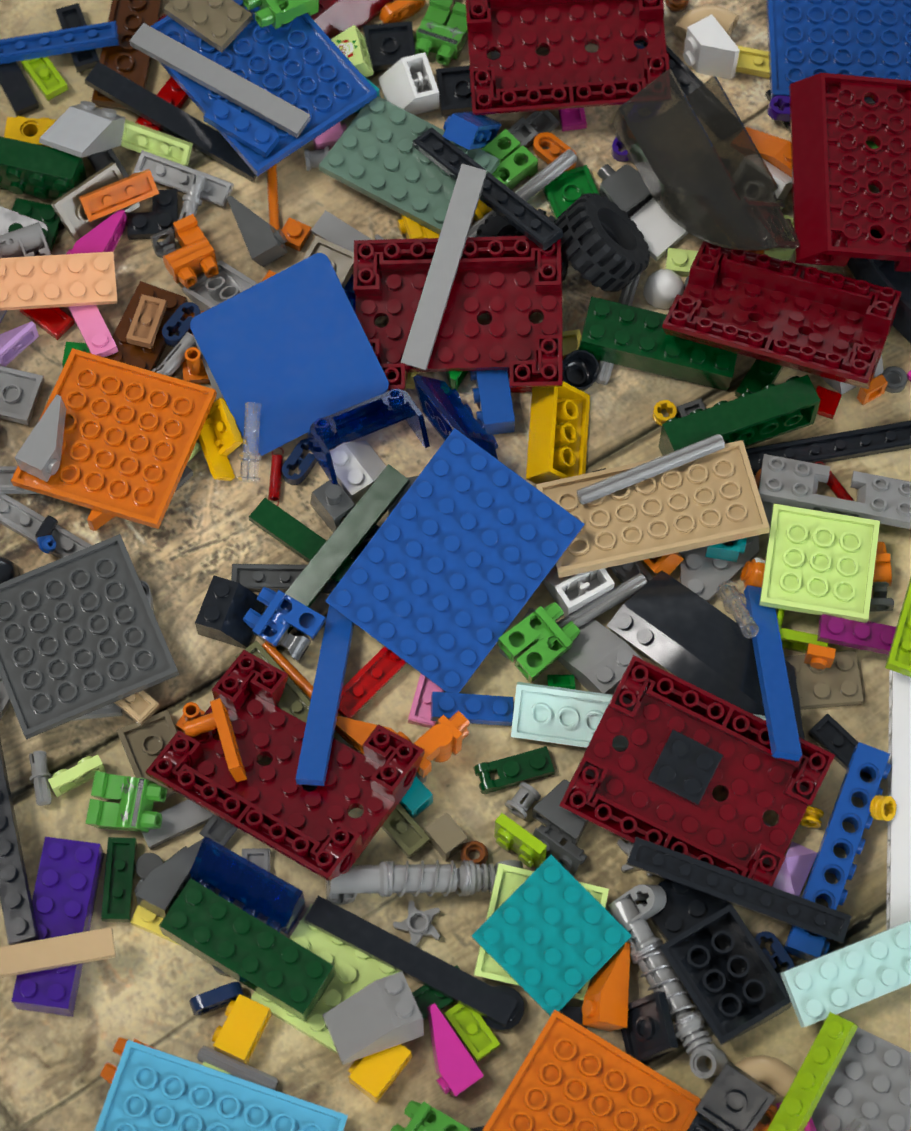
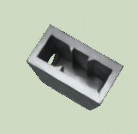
[597,164,658,218]
[310,478,355,532]
[532,779,589,845]

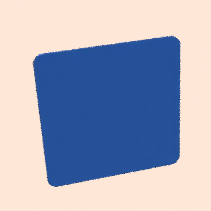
[190,253,389,456]

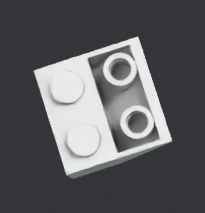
[379,52,439,115]
[543,567,615,617]

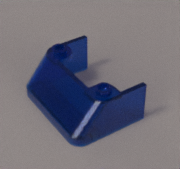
[307,389,430,485]

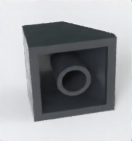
[195,575,265,649]

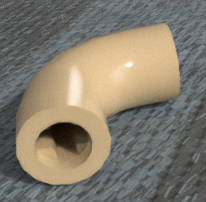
[673,5,739,43]
[734,1055,797,1099]

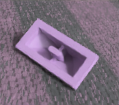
[0,321,39,367]
[772,841,817,896]

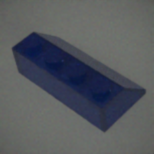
[413,375,498,460]
[190,836,306,934]

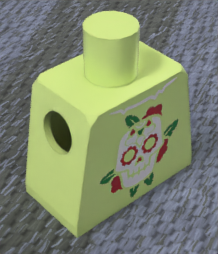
[331,25,374,77]

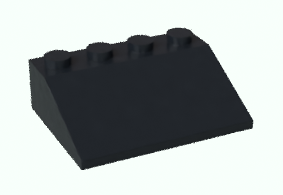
[659,904,792,1045]

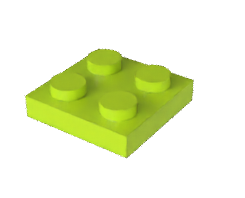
[494,813,547,868]

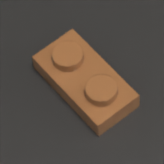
[126,294,167,349]

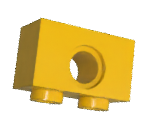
[4,116,57,148]

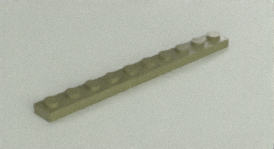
[235,640,430,859]

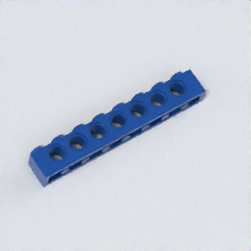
[784,742,892,961]

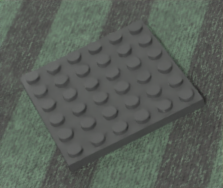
[0,534,180,740]

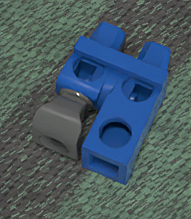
[243,587,326,663]

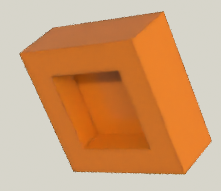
[281,217,312,251]
[857,374,888,405]
[804,644,836,669]

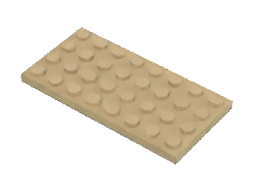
[536,440,770,578]

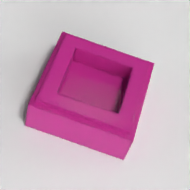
[558,107,587,132]

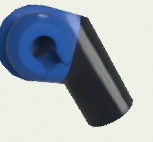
[35,515,58,553]

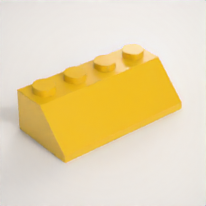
[526,381,590,484]

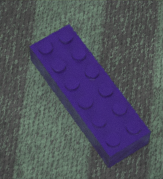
[12,837,104,1017]

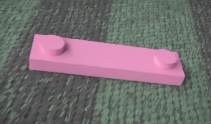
[68,305,118,357]

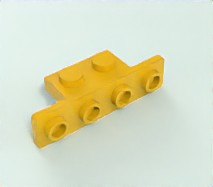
[198,398,244,481]

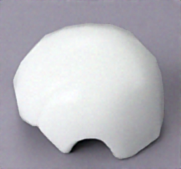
[643,269,684,309]

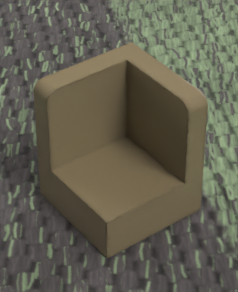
[425,813,468,862]

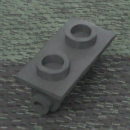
[533,825,587,877]

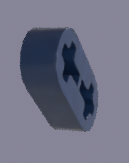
[162,302,201,347]
[282,438,320,485]
[755,931,794,983]
[189,982,245,1015]

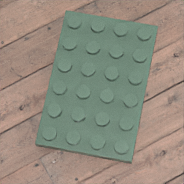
[319,96,499,234]

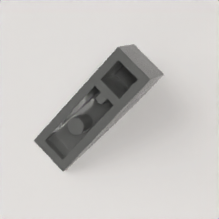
[227,195,288,267]
[135,838,210,918]

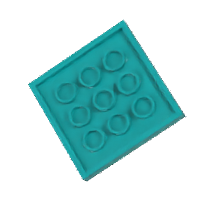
[471,855,632,1016]

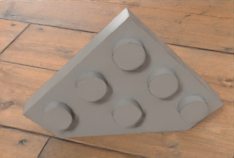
[679,535,759,603]

